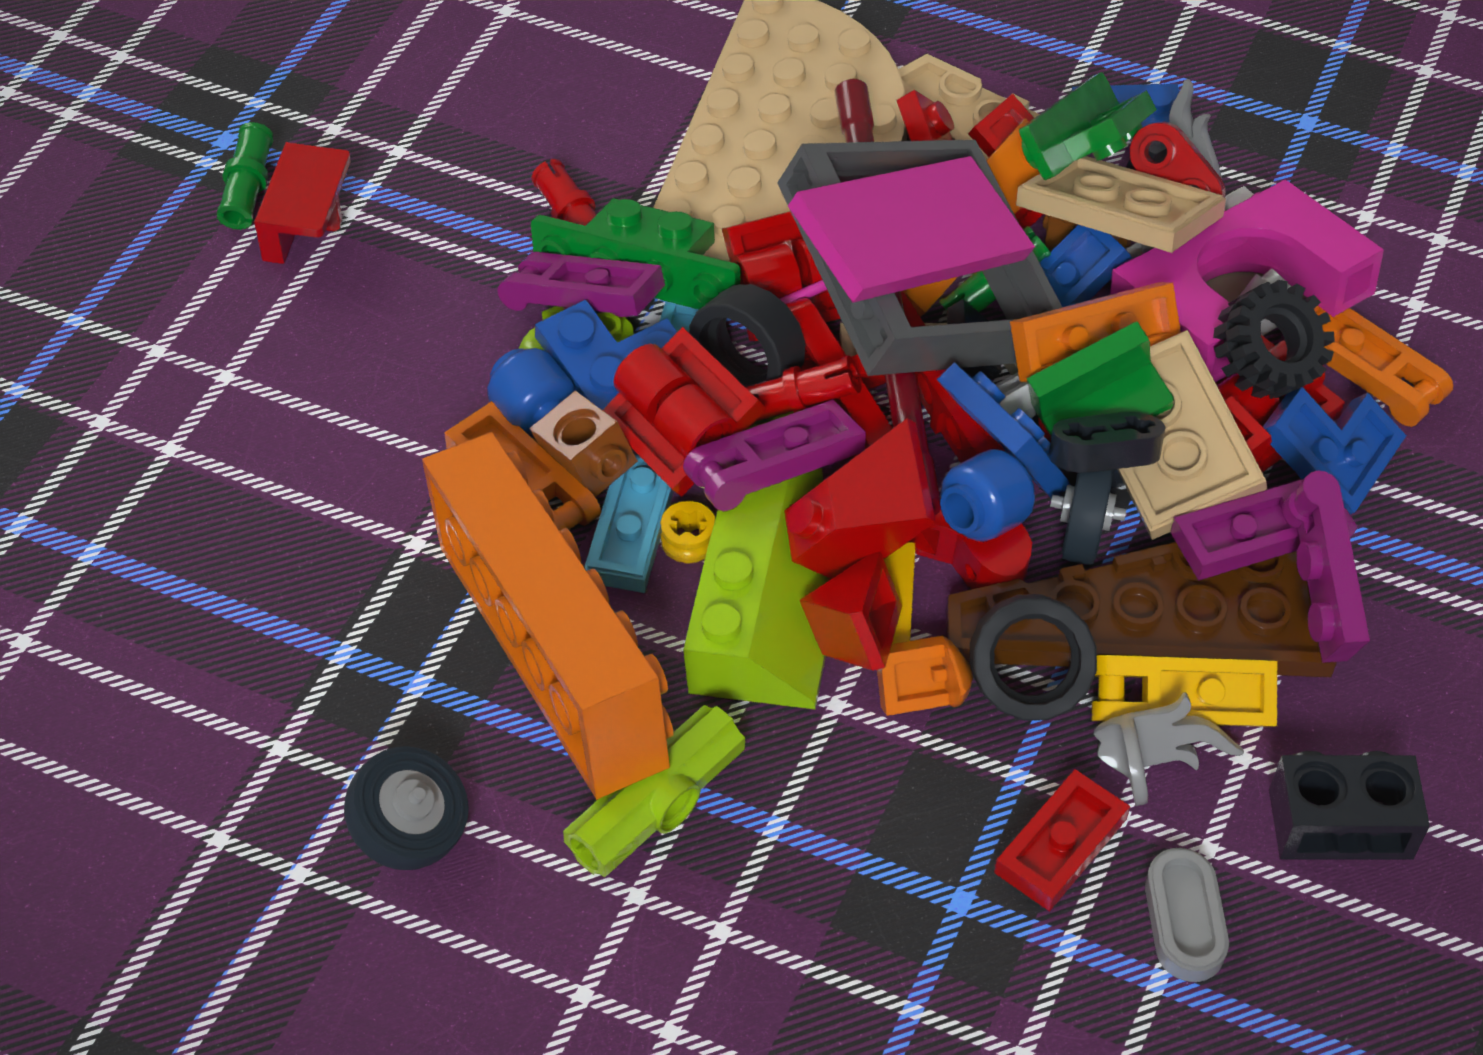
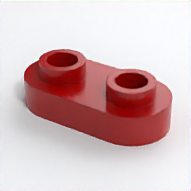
[1130,122,1226,198]

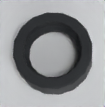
[689,284,806,387]
[970,594,1097,721]

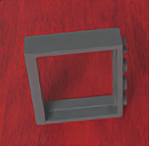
[777,140,1062,376]

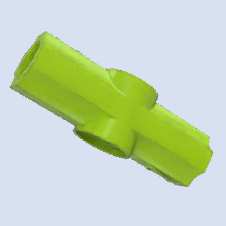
[563,705,745,877]

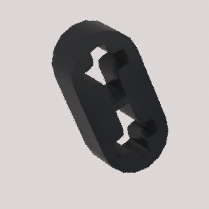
[1049,412,1166,473]

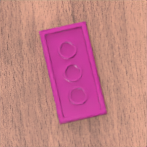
[788,156,1035,303]

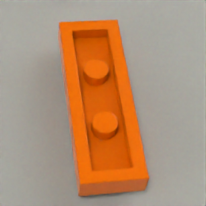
[1010,282,1181,382]

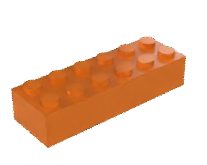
[422,432,674,800]

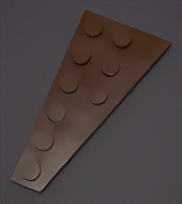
[946,542,1337,678]

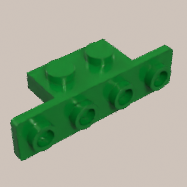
[1019,72,1157,181]
[531,198,741,310]

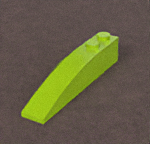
[683,405,831,710]

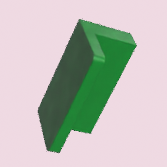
[1027,321,1174,436]

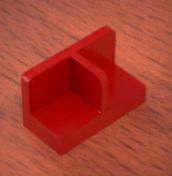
[254,142,351,264]

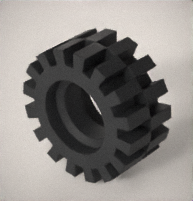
[1213,280,1335,399]

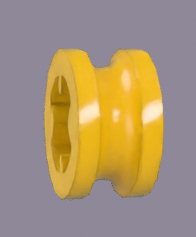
[660,501,715,564]

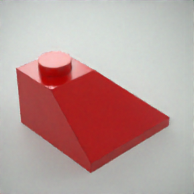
[784,418,936,579]

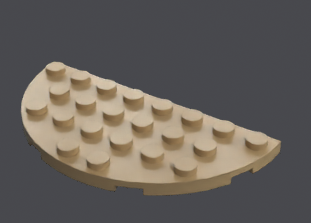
[653,0,908,262]

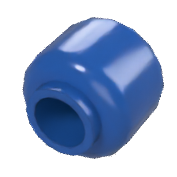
[487,348,576,437]
[940,449,1035,542]

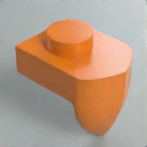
[877,636,973,716]

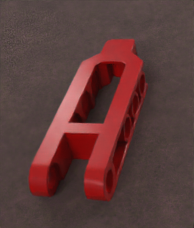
[786,291,1032,589]

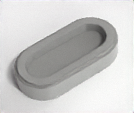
[1145,848,1229,982]

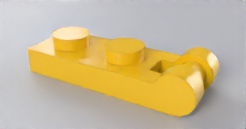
[1092,655,1277,727]

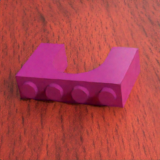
[1110,179,1384,382]

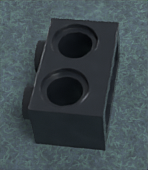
[1269,751,1430,860]

